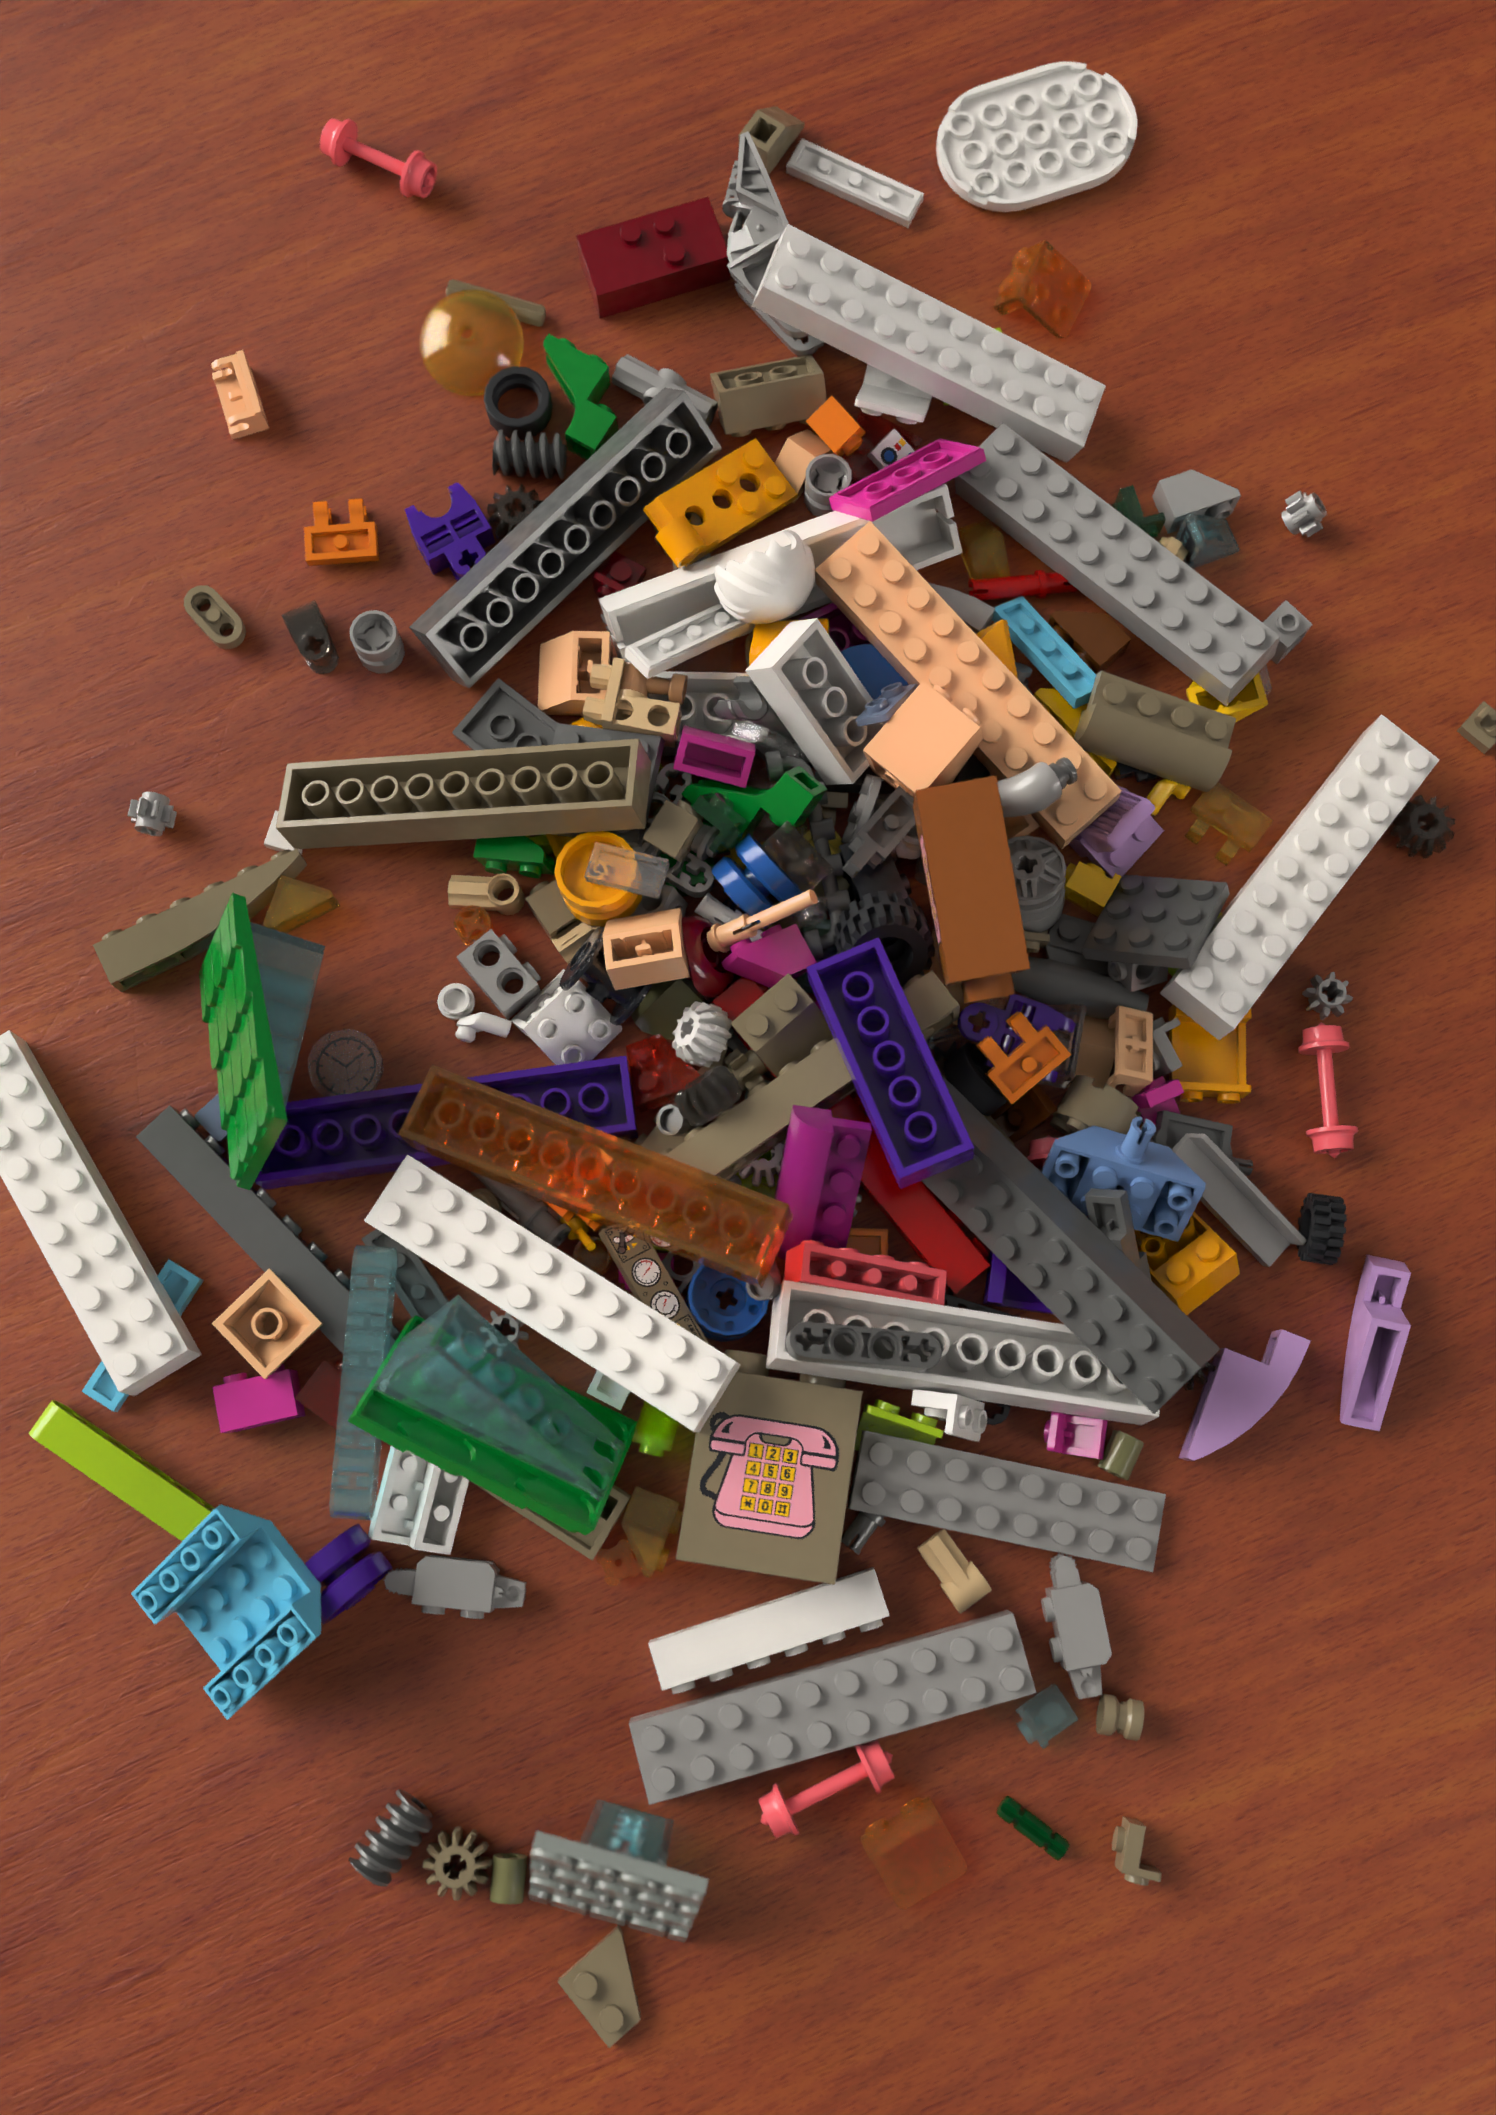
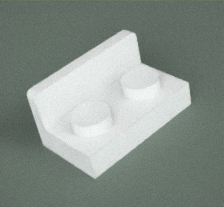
[911,1389,987,1442]

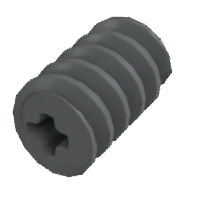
[492,430,567,480]
[348,1789,433,1887]

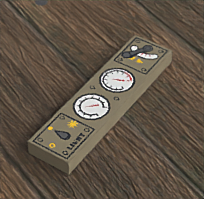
[599,1215,709,1344]

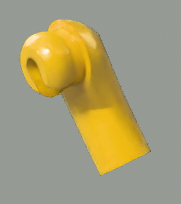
[1146,779,1191,816]

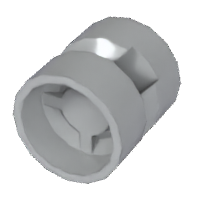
[804,454,852,517]
[350,610,405,674]

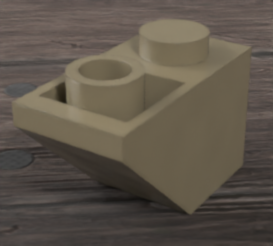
[739,106,804,175]
[643,799,704,862]

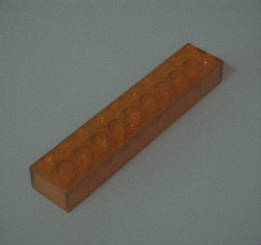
[398,1065,793,1288]

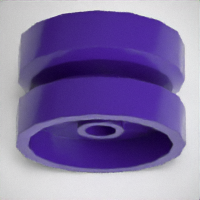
[304,1523,393,1625]

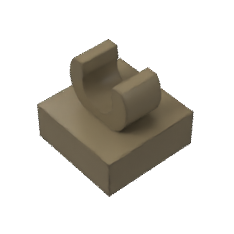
[1457,701,1496,754]
[821,791,848,826]

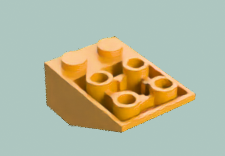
[1134,1212,1240,1315]

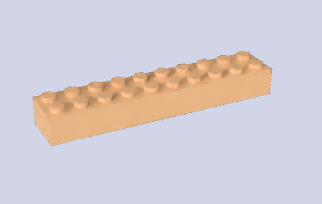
[815,521,1122,850]

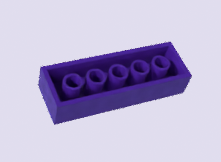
[806,937,974,1189]

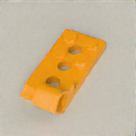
[643,438,798,568]

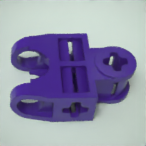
[405,482,496,581]
[957,994,1076,1082]

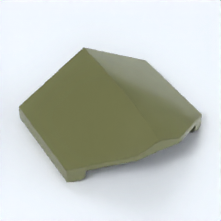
[631,978,709,1041]

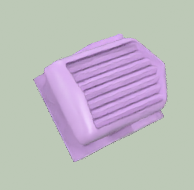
[1069,785,1164,879]

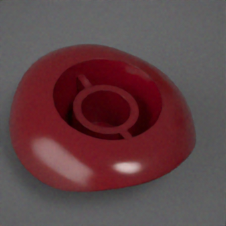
[682,916,735,998]

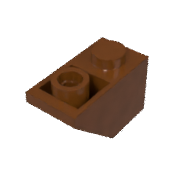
[1048,611,1131,674]

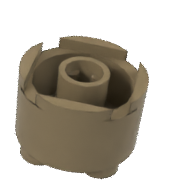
[1050,1075,1141,1135]

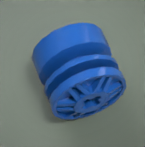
[685,1254,769,1342]

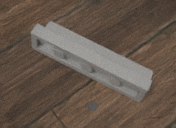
[1171,1133,1307,1267]

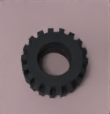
[834,891,935,987]

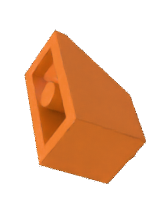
[806,395,866,457]

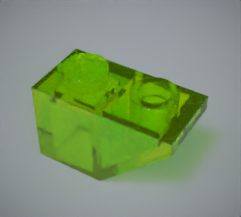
[632,1401,681,1457]

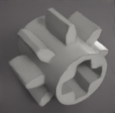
[1281,491,1327,537]
[128,792,177,836]
[1302,972,1353,1020]
[481,1311,529,1356]

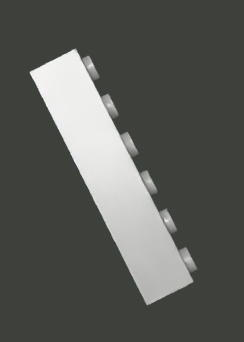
[648,1567,890,1694]

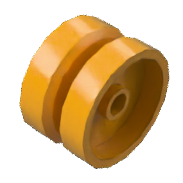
[554,831,644,927]

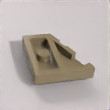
[558,1925,641,2048]

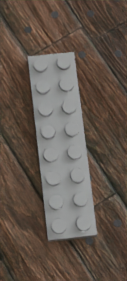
[848,1430,1166,1572]

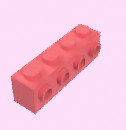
[783,1240,947,1305]

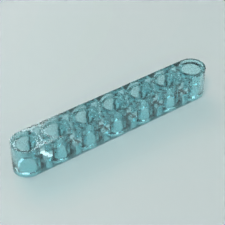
[330,1245,398,1520]

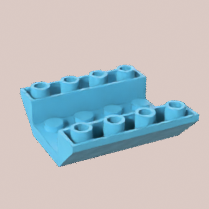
[131,1505,321,1720]

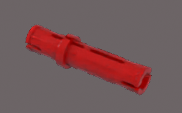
[968,570,1077,600]

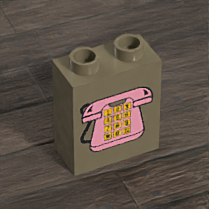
[676,1349,863,1585]

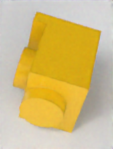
[1064,861,1122,917]

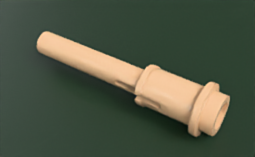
[707,889,818,953]

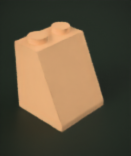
[863,681,983,798]

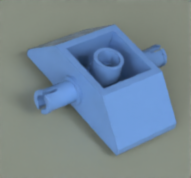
[1041,1117,1206,1242]

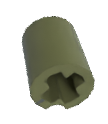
[1098,1429,1144,1481]
[489,1853,527,1904]

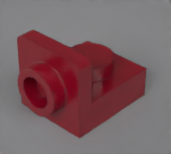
[592,551,646,598]

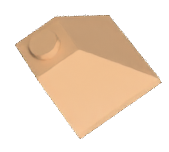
[212,1268,323,1379]

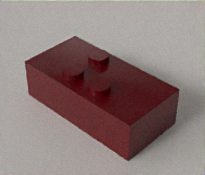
[576,197,730,319]

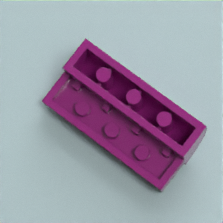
[766,1105,872,1260]

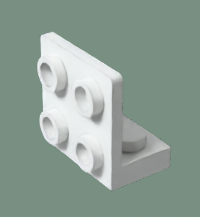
[855,364,932,424]
[511,969,622,1065]

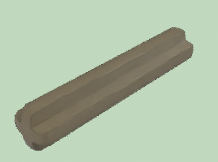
[446,279,546,326]

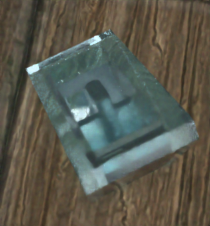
[1175,513,1240,569]

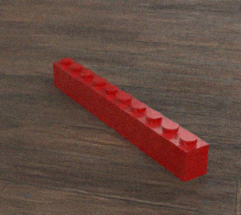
[712,977,990,1295]

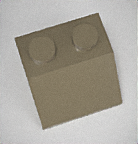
[730,973,833,1077]

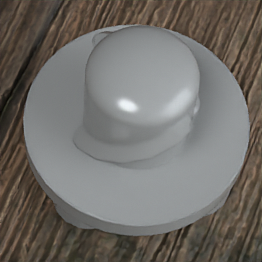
[841,774,885,844]

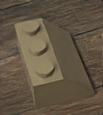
[710,354,827,437]

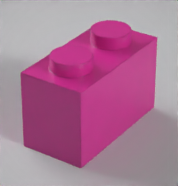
[673,725,755,788]
[213,1364,306,1433]

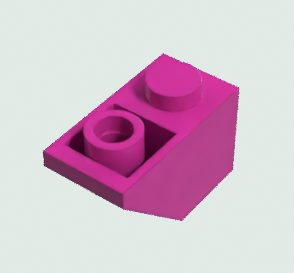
[721,924,817,988]

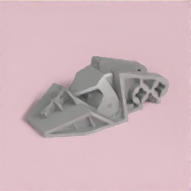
[722,131,824,356]

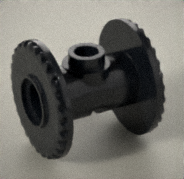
[559,927,652,1026]

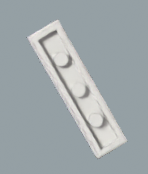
[786,139,924,228]
[624,603,755,679]

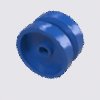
[710,833,803,930]

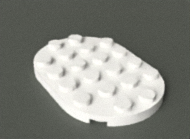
[936,62,1137,212]

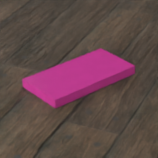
[829,439,986,522]

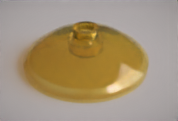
[419,290,524,396]

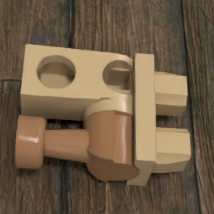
[583,657,688,748]

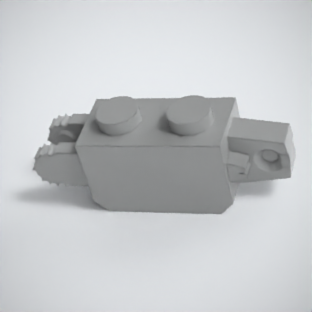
[1041,1553,1112,1699]
[383,1555,526,1619]

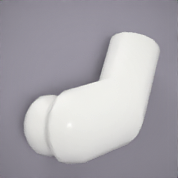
[455,1012,512,1043]

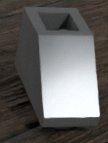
[1152,470,1241,533]

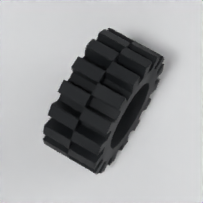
[1296,1193,1347,1265]

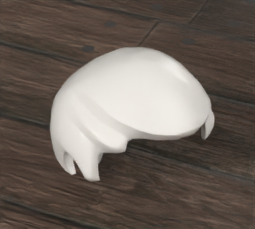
[714,530,815,624]

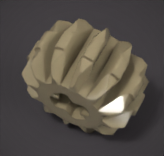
[422,1826,493,1901]

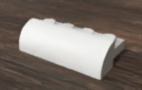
[368,1446,469,1555]

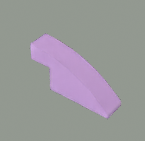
[1340,1255,1411,1431]
[1179,1329,1311,1461]

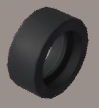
[484,366,552,440]
[943,1043,1007,1116]

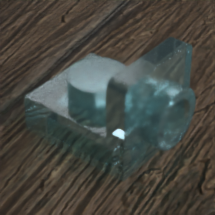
[1015,1683,1078,1749]

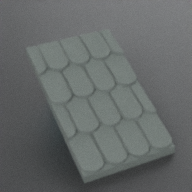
[529,1799,709,1943]

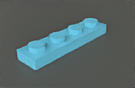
[992,596,1096,709]
[81,1259,204,1412]

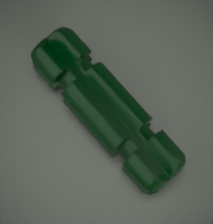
[996,1796,1070,1860]

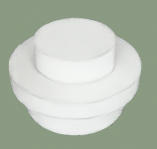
[437,983,475,1020]

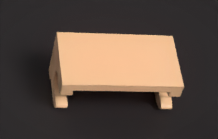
[211,350,269,440]
[1107,1005,1153,1097]

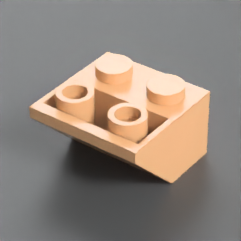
[538,631,612,716]
[603,907,690,990]

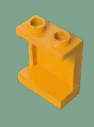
[1169,1004,1251,1104]

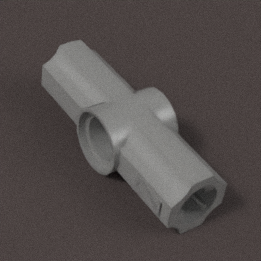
[612,354,718,427]

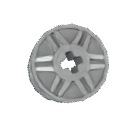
[1008,836,1066,933]

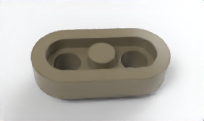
[184,585,246,649]

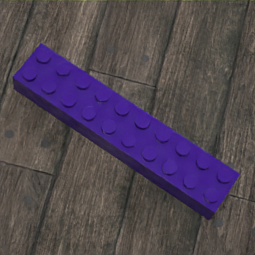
[255,1056,638,1190]

